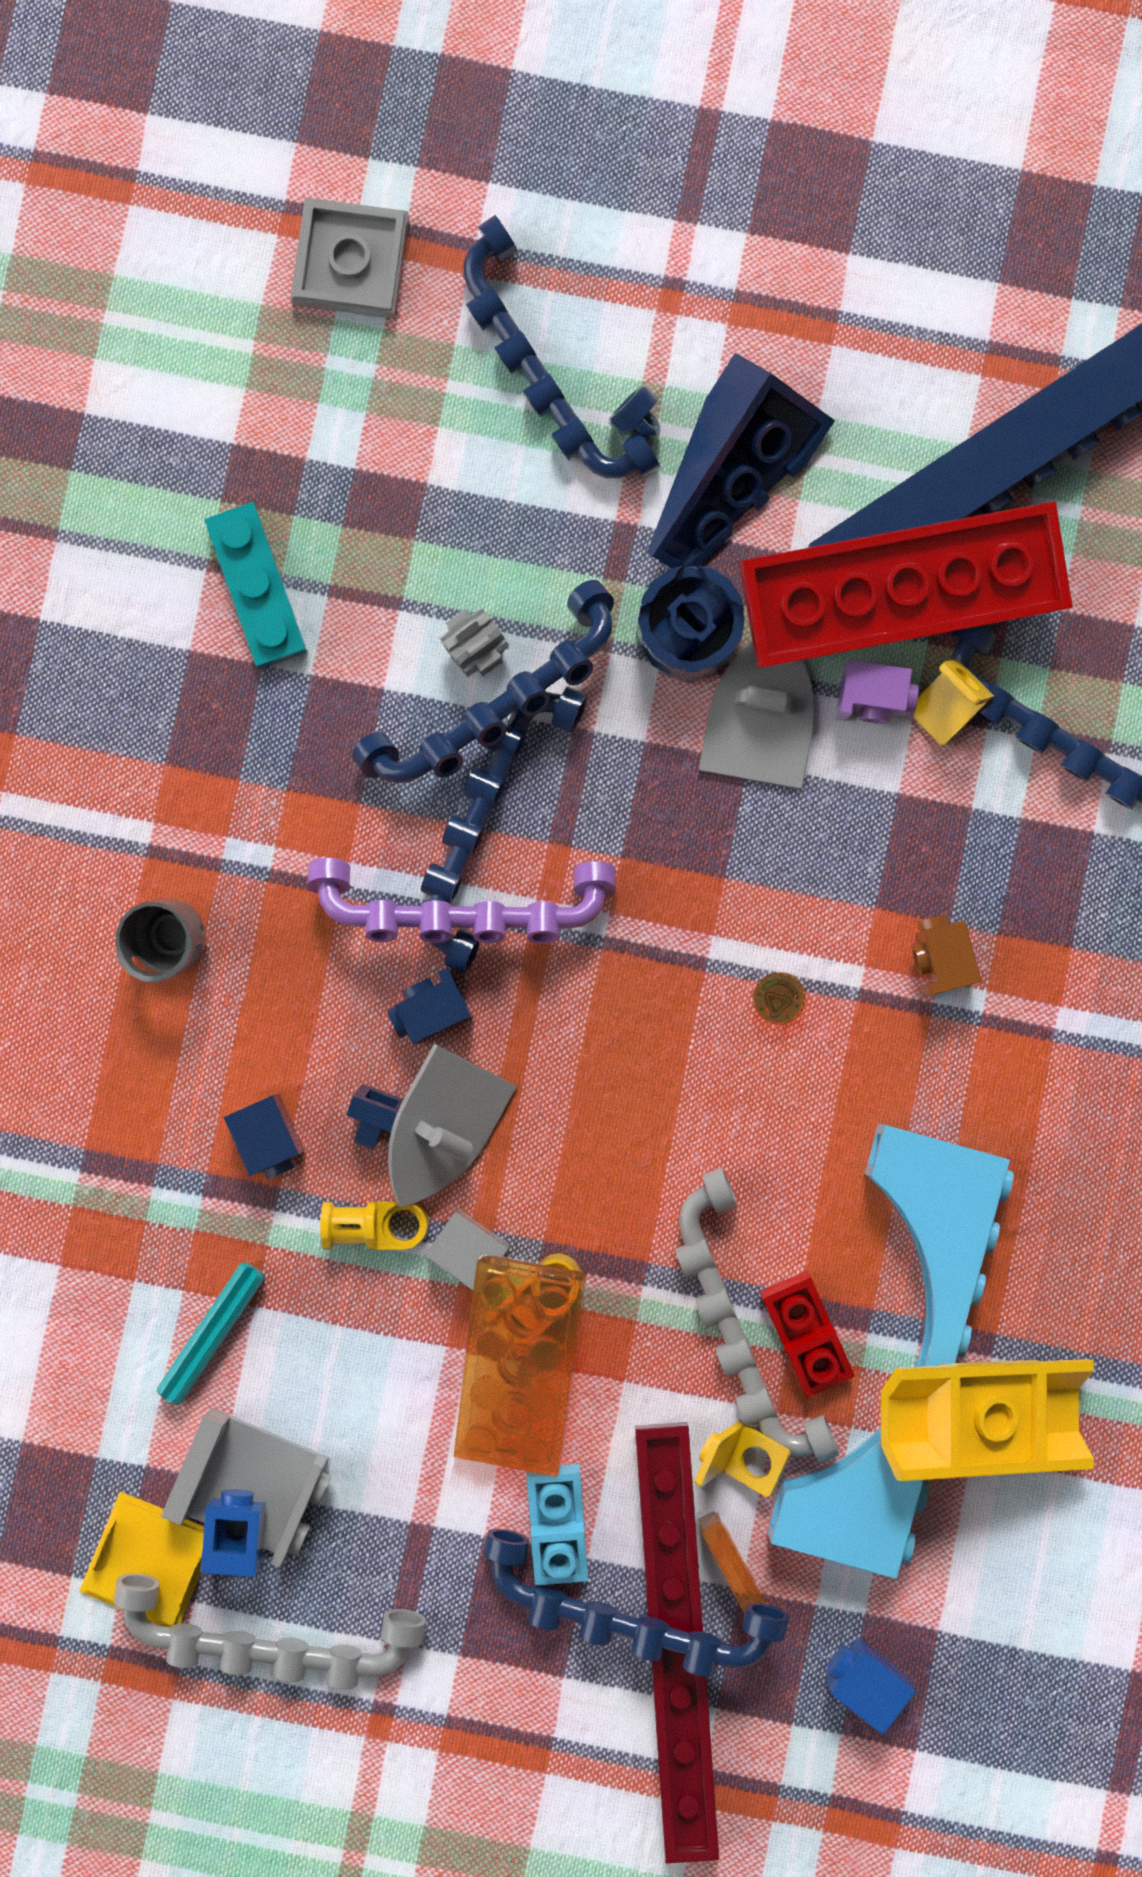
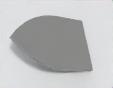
[698,642,814,790]
[388,1043,517,1207]

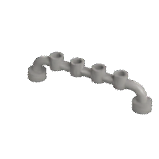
[675,1167,839,1463]
[114,1573,426,1690]

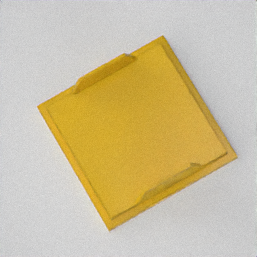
[79,1491,204,1627]

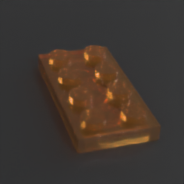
[453,1254,587,1477]

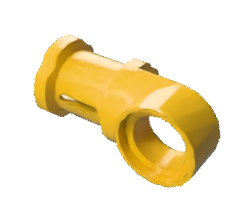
[320,1202,430,1250]

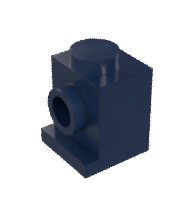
[387,968,473,1044]

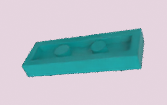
[204,502,308,669]

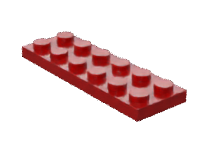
[738,501,1073,668]

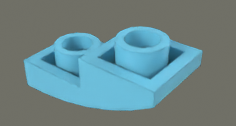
[527,1464,588,1585]

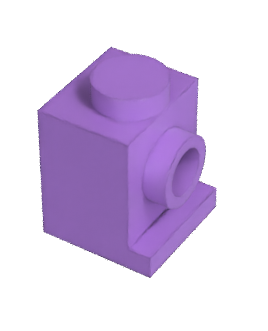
[835,660,918,724]

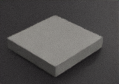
[290,197,409,319]

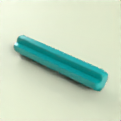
[157,1262,265,1405]

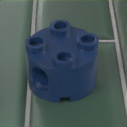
[636,565,745,683]

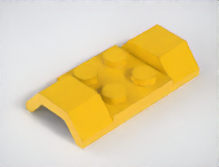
[881,1359,1094,1481]

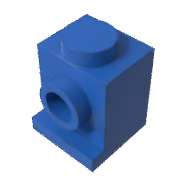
[201,1489,266,1577]

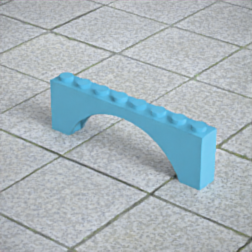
[767,1123,1014,1579]

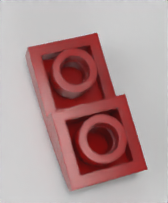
[759,1271,855,1398]

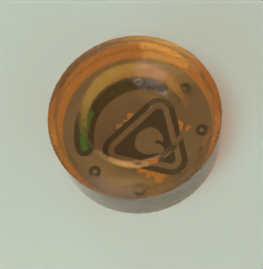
[752,972,806,1025]

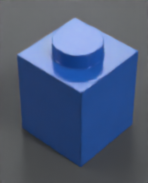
[826,1637,916,1735]

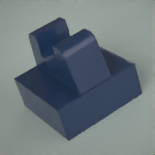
[346,1084,404,1150]

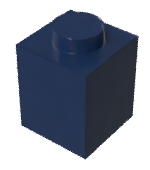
[223,1094,305,1180]

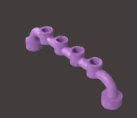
[307,858,616,944]

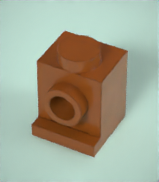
[912,914,982,996]

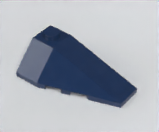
[647,353,835,568]

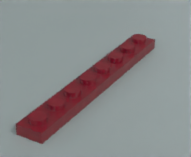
[635,1422,719,1864]

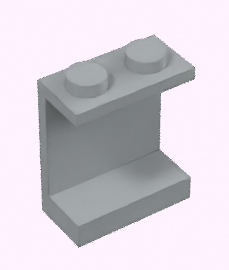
[161,1408,331,1568]

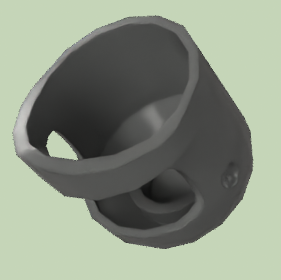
[116,898,206,982]

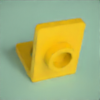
[912,659,994,745]
[694,1420,791,1497]

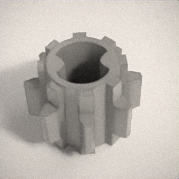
[439,608,509,678]

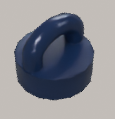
[609,385,661,440]

